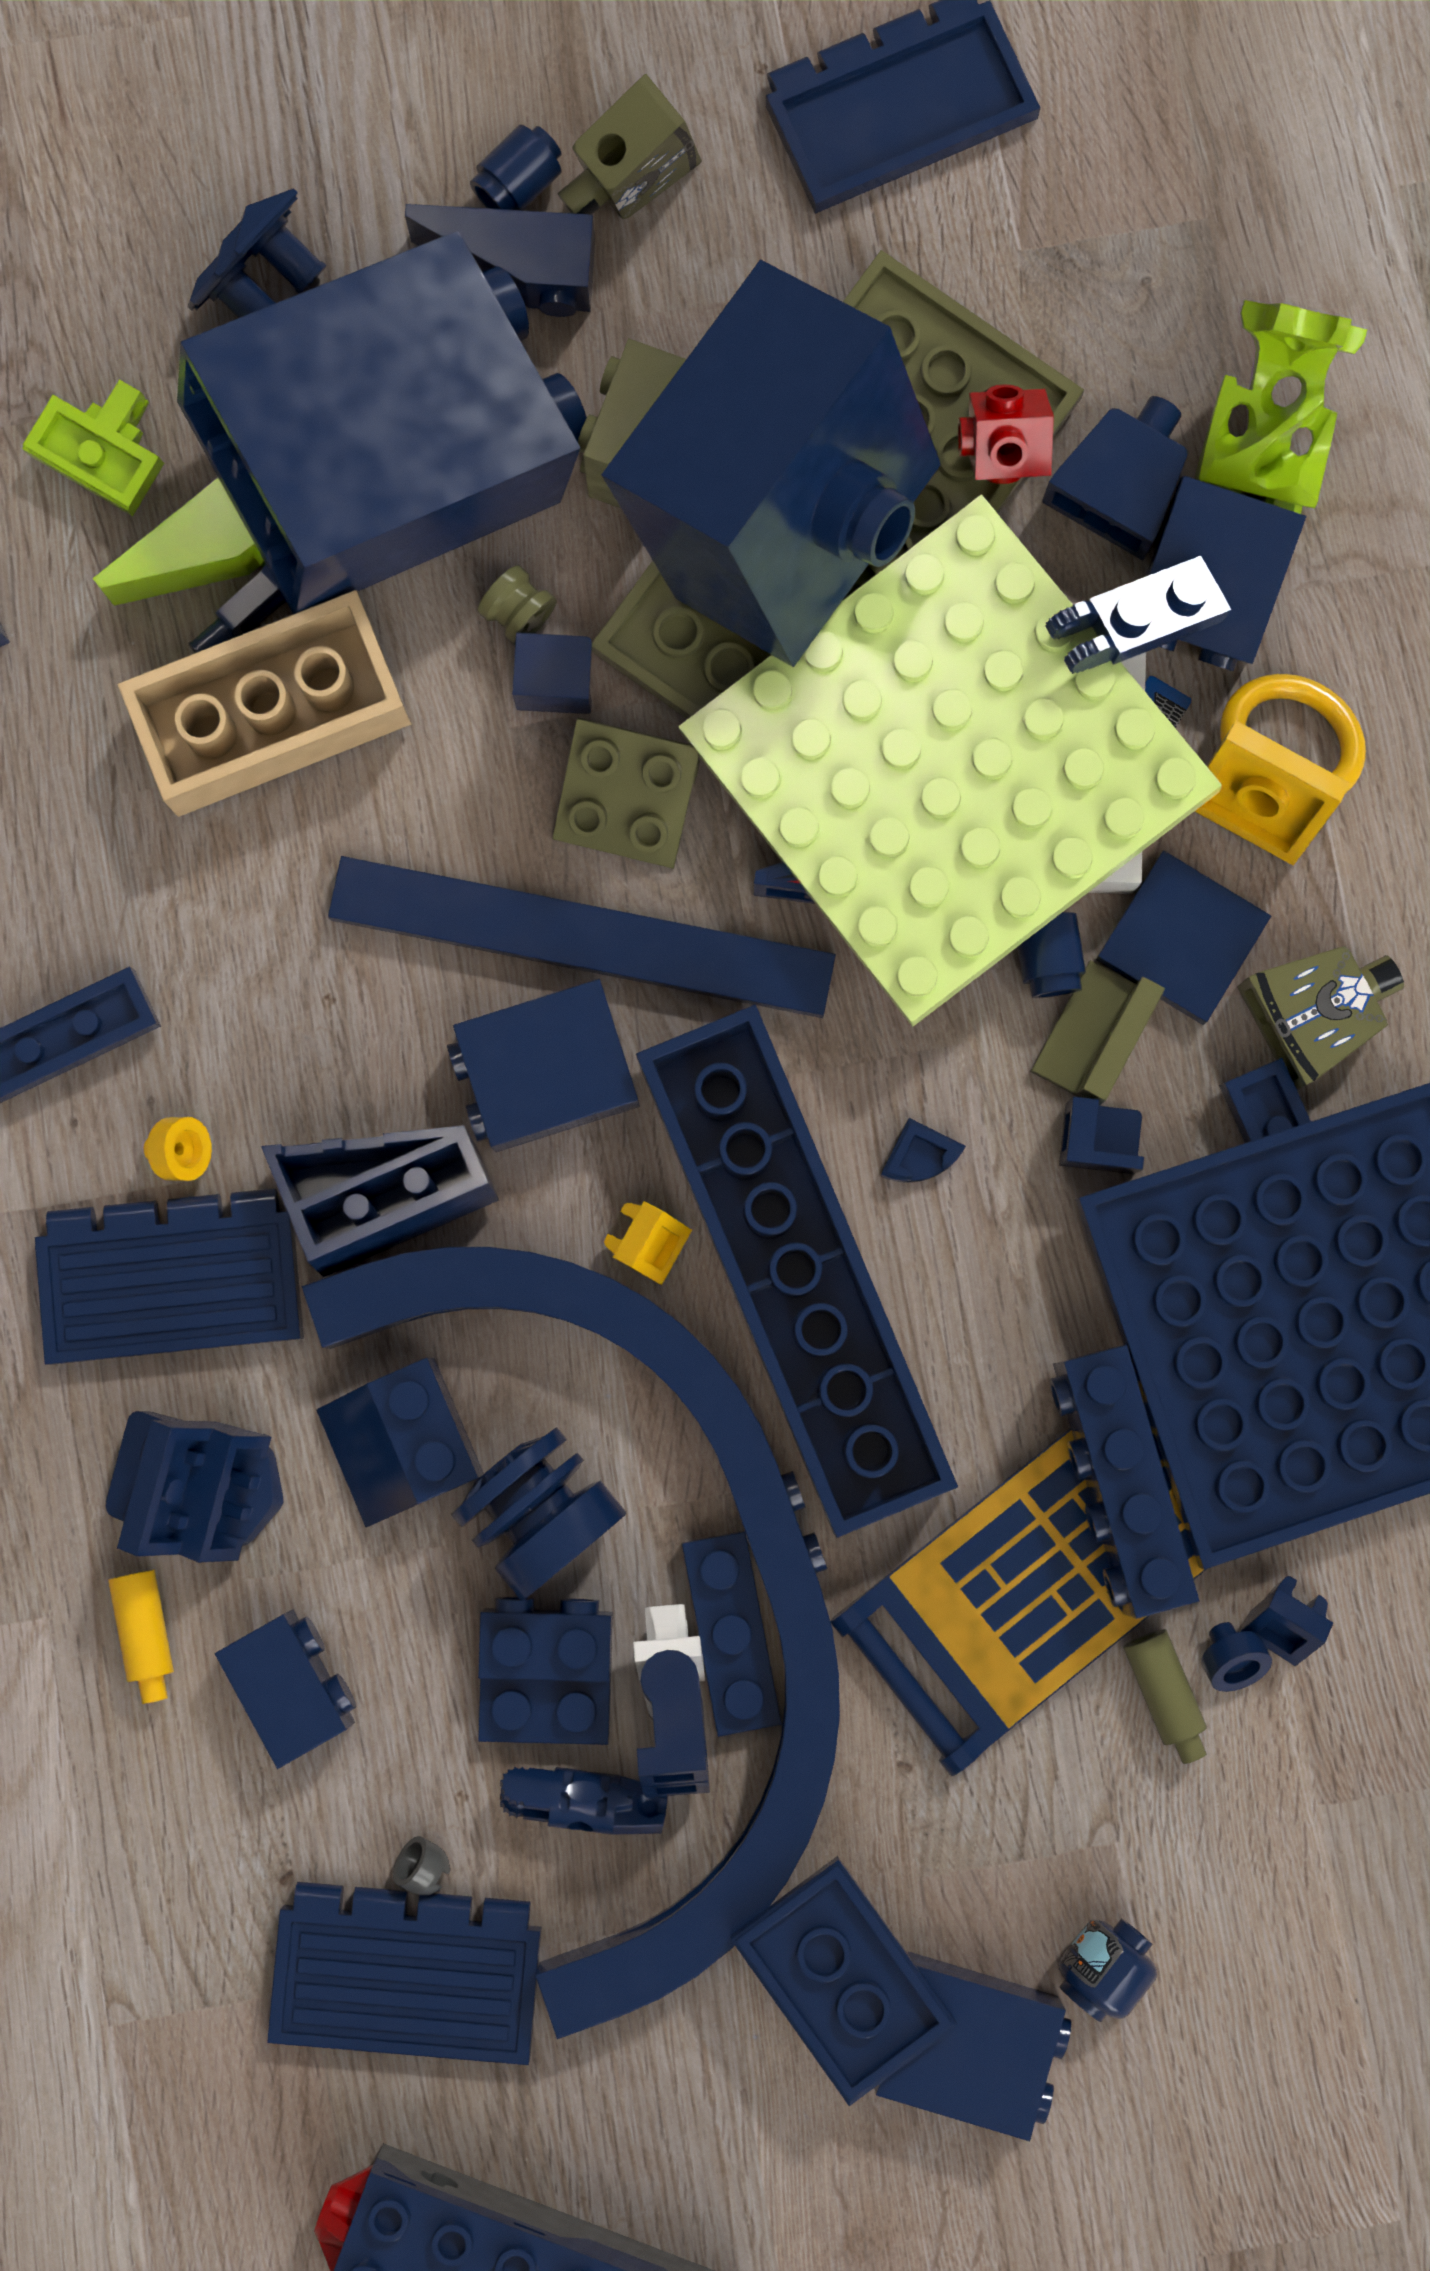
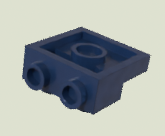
[478,1597,613,1745]

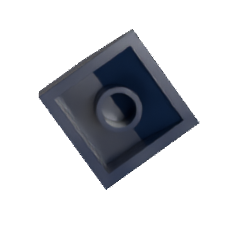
[316,1357,484,1528]

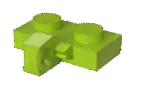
[22,379,165,516]

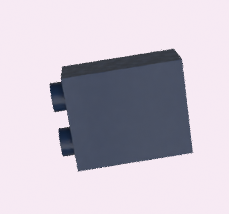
[177,230,587,614]

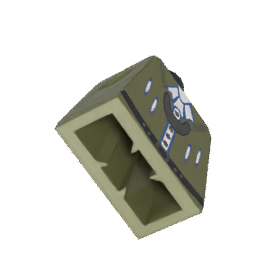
[557,74,702,219]
[1237,946,1404,1090]

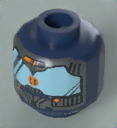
[1059,1918,1157,2022]

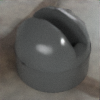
[393,1836,451,1895]

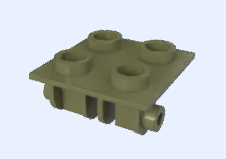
[552,718,700,869]

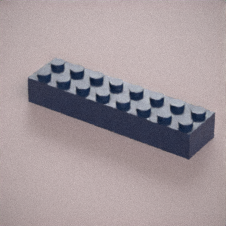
[636,1004,958,1538]

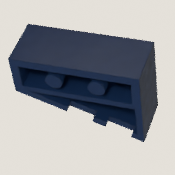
[261,1125,499,1277]

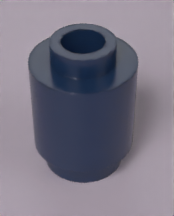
[470,124,562,211]
[1017,912,1086,998]

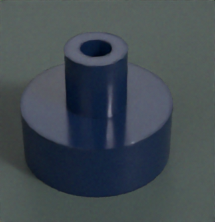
[1201,1622,1272,1692]

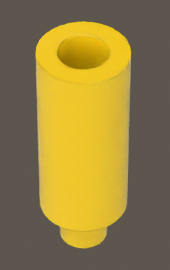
[108,1569,174,1704]

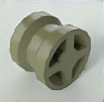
[477,565,557,646]

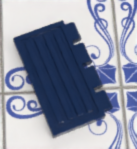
[766,0,1041,214]
[35,1188,304,1365]
[267,1882,542,2065]

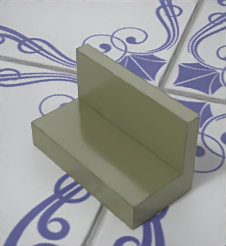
[1030,960,1165,1106]

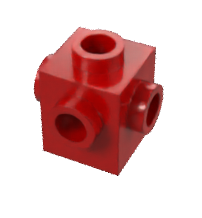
[957,384,1054,484]

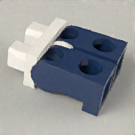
[633,1604,710,1798]

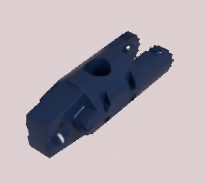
[500,1767,668,1835]

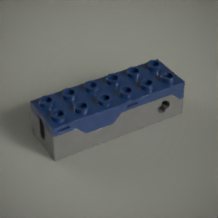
[314,2143,715,2271]

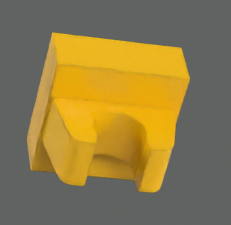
[604,1201,692,1286]

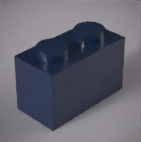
[214,1609,356,1770]

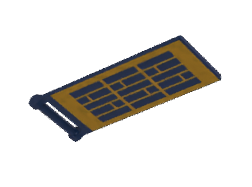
[830,1409,1207,1776]

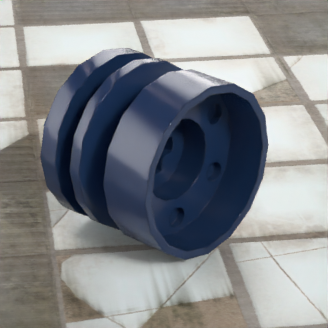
[451,1427,627,1601]

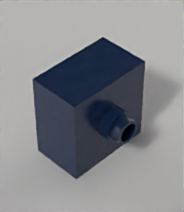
[601,259,941,668]

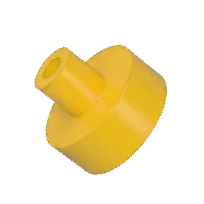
[143,1117,212,1181]

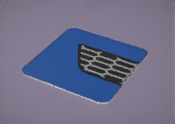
[1145,676,1191,728]

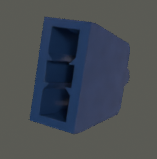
[1042,396,1188,561]

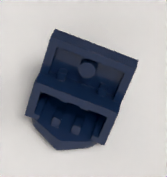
[105,1411,284,1563]

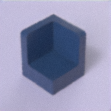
[512,633,592,714]
[1059,1097,1144,1174]

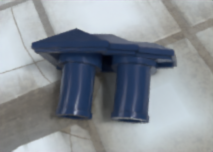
[187,188,327,318]

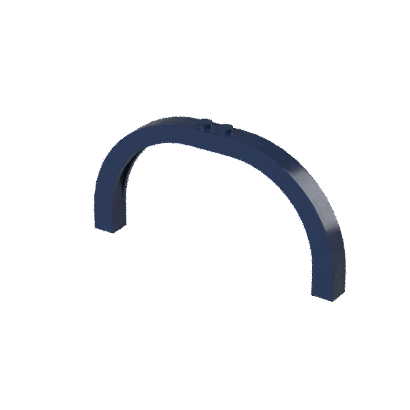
[301,1247,840,2039]

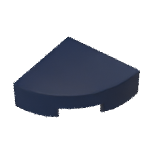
[880,1118,966,1183]

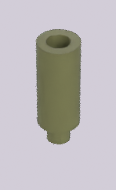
[1123,1629,1207,1764]

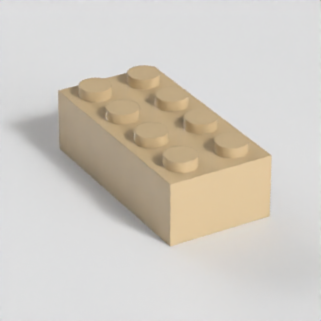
[117,590,412,817]

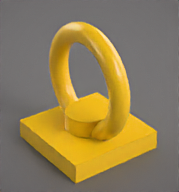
[1194,674,1366,866]

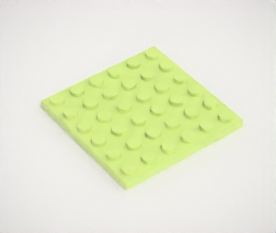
[678,494,1222,1027]

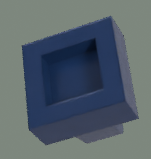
[1241,1576,1333,1667]

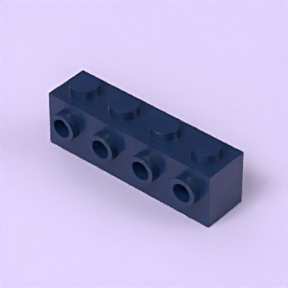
[1050,1345,1200,1619]

